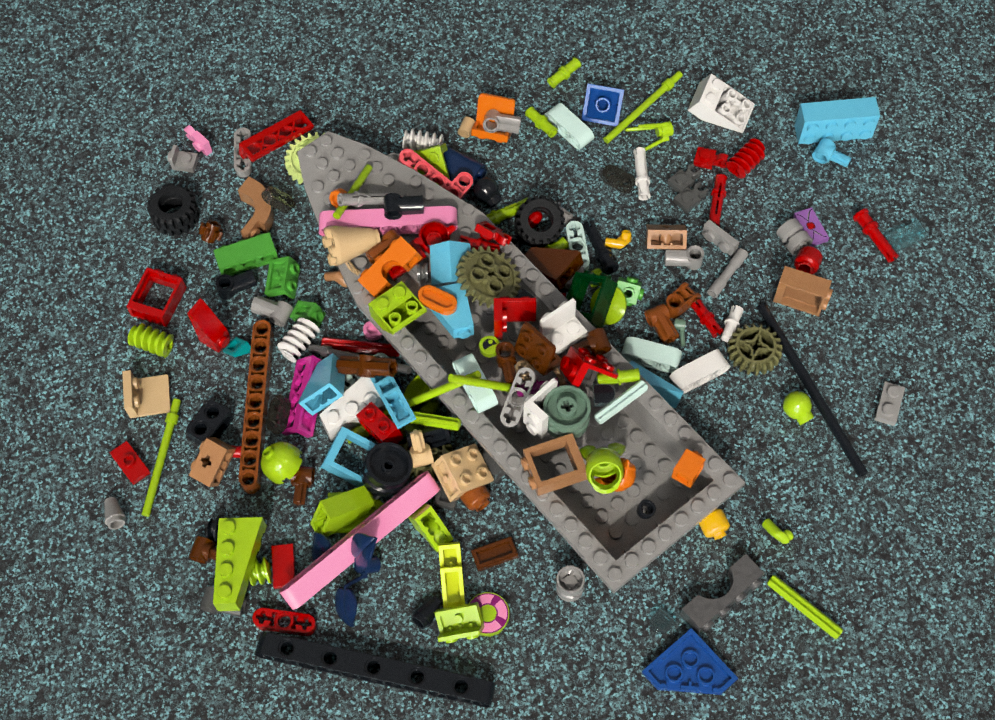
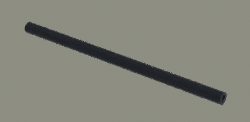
[757,303,868,477]

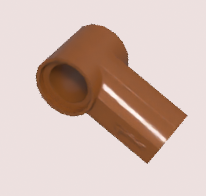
[366,229,404,265]
[644,303,679,344]

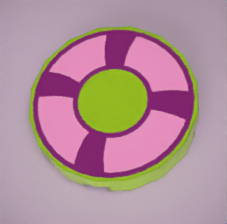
[469,592,510,637]

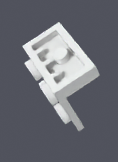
[539,298,588,355]

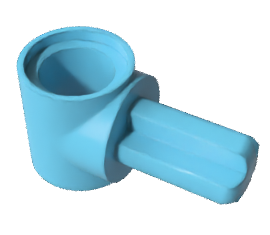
[812,138,851,167]

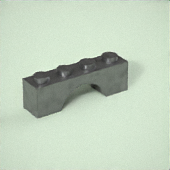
[680,554,764,634]

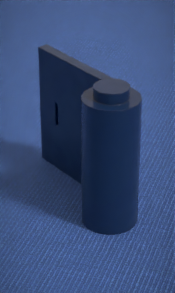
[443,146,487,200]

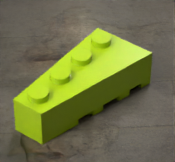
[213,517,267,611]

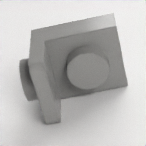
[167,145,199,173]

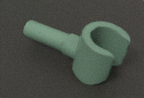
[674,318,686,347]

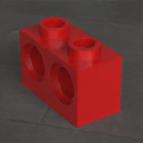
[356,402,403,444]

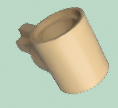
[409,429,434,468]

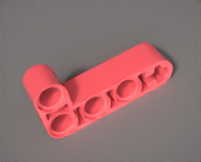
[397,149,473,199]

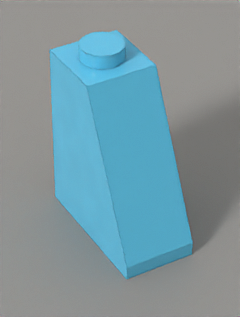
[429,283,474,339]
[299,353,346,416]

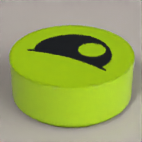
[479,336,500,358]

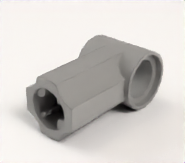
[483,109,521,134]
[664,245,704,270]
[250,295,293,327]

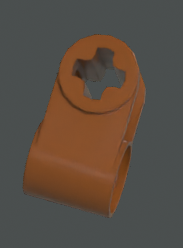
[665,282,701,319]

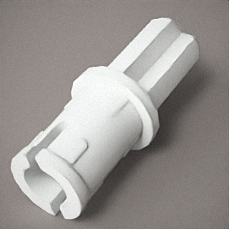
[721,305,744,343]

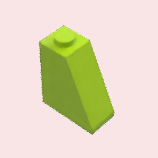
[310,485,375,537]

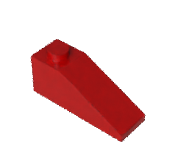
[187,298,231,353]

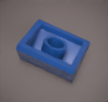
[581,83,625,126]

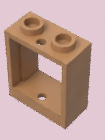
[773,266,833,317]
[520,433,587,496]

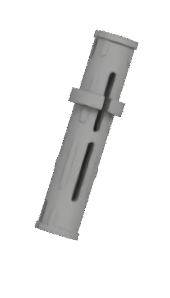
[337,191,394,207]

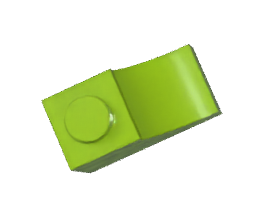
[408,503,454,552]

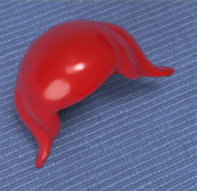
[414,221,456,254]

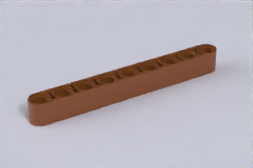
[238,320,274,494]

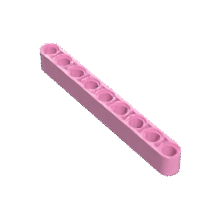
[279,471,440,610]

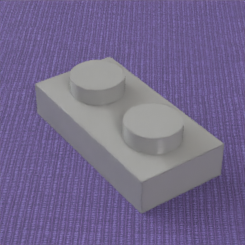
[702,220,739,257]
[874,382,905,426]

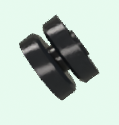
[361,442,412,497]

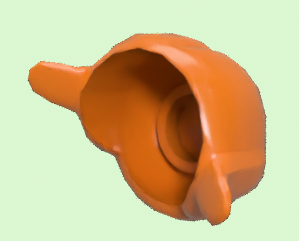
[595,458,636,492]

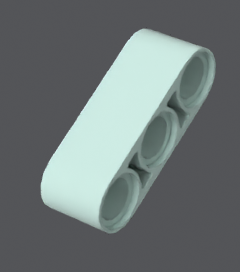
[544,103,594,150]
[621,337,682,373]
[452,353,498,413]

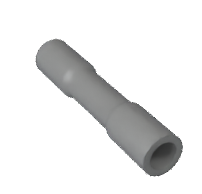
[707,248,748,298]

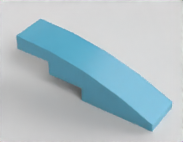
[370,376,416,429]

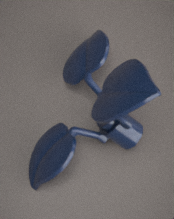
[312,533,381,627]

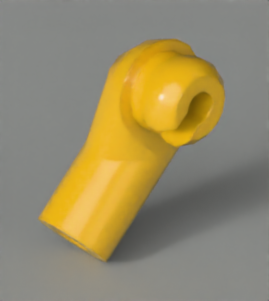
[605,230,632,249]

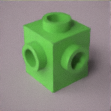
[617,276,644,306]

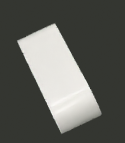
[669,349,730,394]

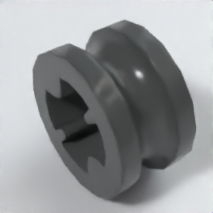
[417,263,429,282]

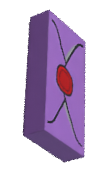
[793,207,829,247]

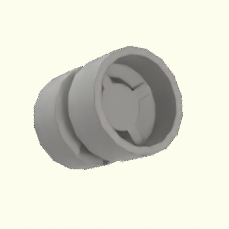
[776,218,813,255]
[556,566,585,602]

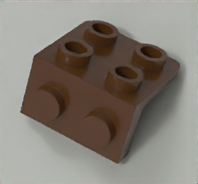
[514,322,562,376]

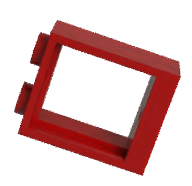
[126,267,187,327]

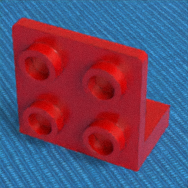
[494,296,536,340]

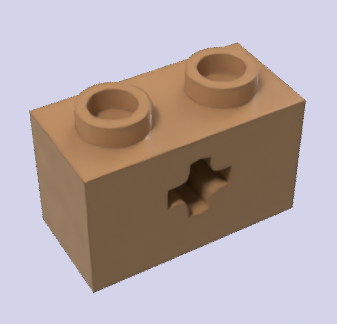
[645,224,687,249]
[189,437,236,487]

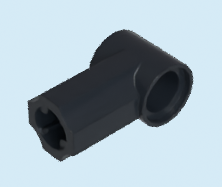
[383,193,424,220]
[216,269,257,300]

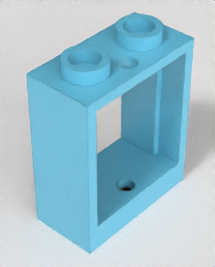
[320,426,377,489]

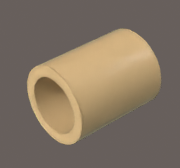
[458,117,475,138]

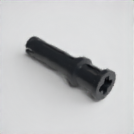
[583,220,619,275]

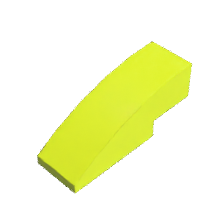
[438,542,465,608]

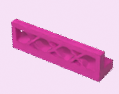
[281,355,321,438]

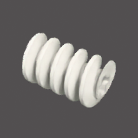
[402,128,444,151]
[277,318,320,363]

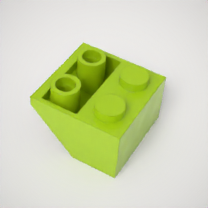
[368,281,427,335]

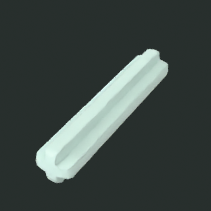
[594,380,648,424]

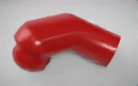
[528,211,543,228]

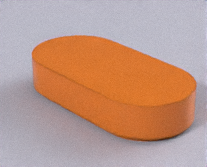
[418,285,457,315]

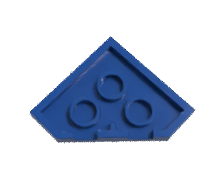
[642,628,738,695]

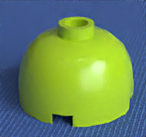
[260,441,302,484]

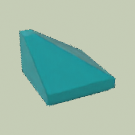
[223,337,251,357]

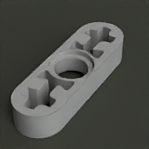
[234,127,252,178]
[500,367,535,428]

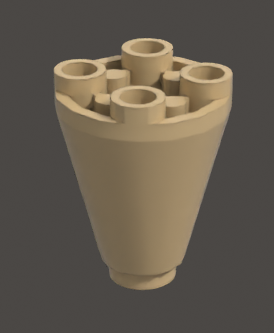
[322,225,381,266]

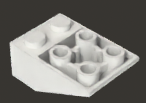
[688,73,755,133]

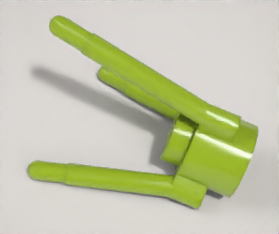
[625,121,674,151]

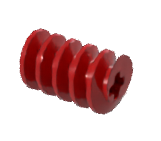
[726,138,765,179]

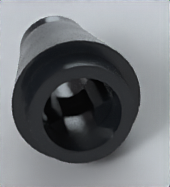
[411,596,443,629]

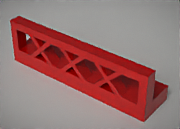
[239,110,314,162]

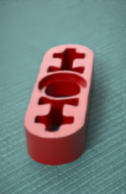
[252,608,317,636]

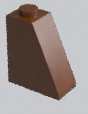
[524,247,584,291]

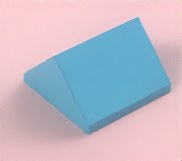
[430,240,471,286]

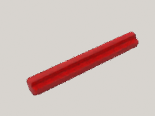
[321,337,400,357]

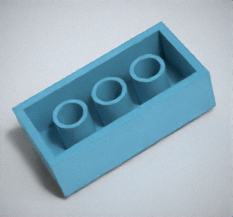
[794,97,880,144]

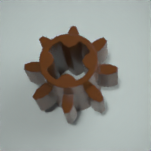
[199,220,223,244]

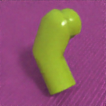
[762,519,794,544]

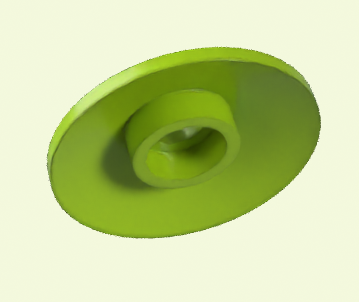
[590,287,627,325]

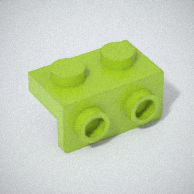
[434,602,485,643]

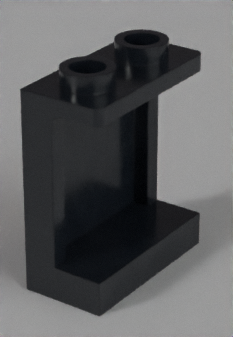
[403,399,451,450]

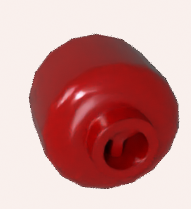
[794,246,823,275]

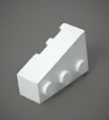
[320,377,385,441]

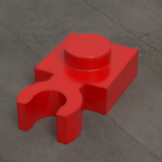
[474,221,512,246]

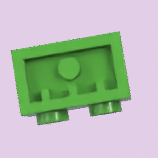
[264,256,300,299]

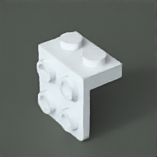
[523,378,558,439]

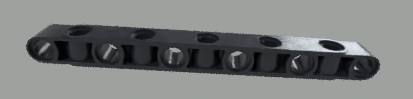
[254,632,496,707]

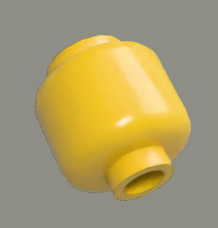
[699,509,730,540]

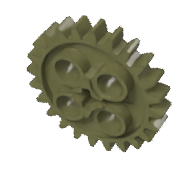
[455,246,521,308]

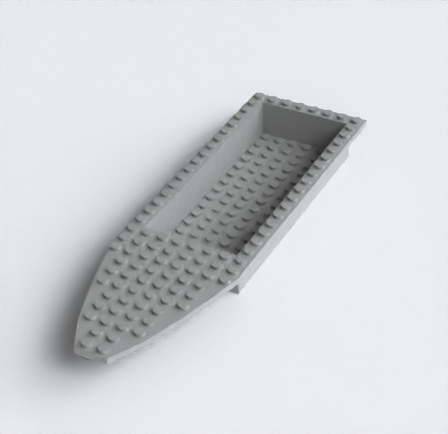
[297,131,745,594]

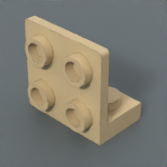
[122,370,171,418]
[431,444,494,502]

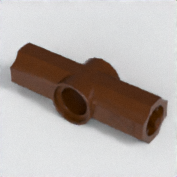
[336,355,398,378]

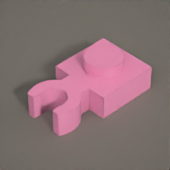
[184,125,212,156]

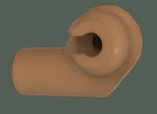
[324,271,347,287]

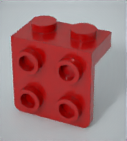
[560,346,619,387]

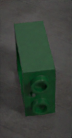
[566,270,618,328]

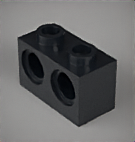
[186,399,234,445]

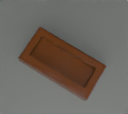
[471,536,518,572]

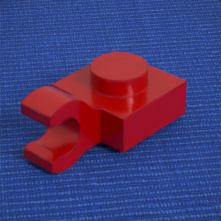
[693,147,729,170]

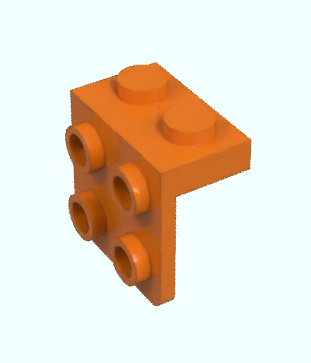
[471,93,516,143]

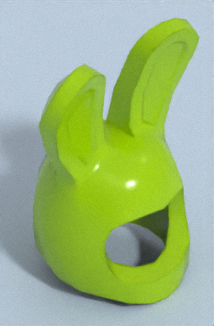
[579,443,626,494]

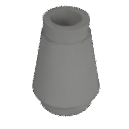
[104,497,126,530]

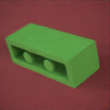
[213,232,278,276]

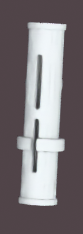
[633,147,651,201]

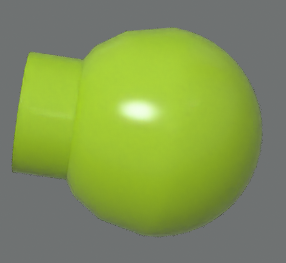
[783,391,814,425]

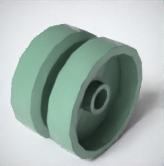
[543,385,591,439]

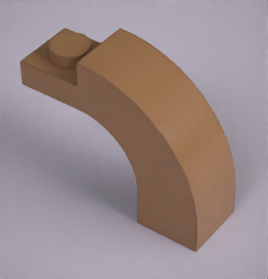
[238,176,274,240]

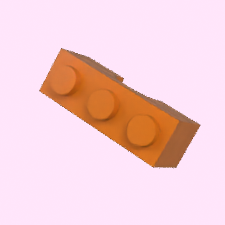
[358,236,423,298]

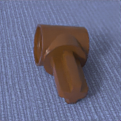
[569,328,612,356]
[496,341,517,384]
[290,466,315,506]
[188,536,217,564]

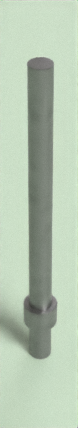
[308,344,412,374]

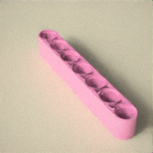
[319,206,458,236]

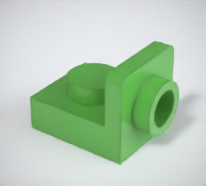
[289,300,326,328]

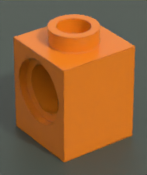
[672,449,706,488]

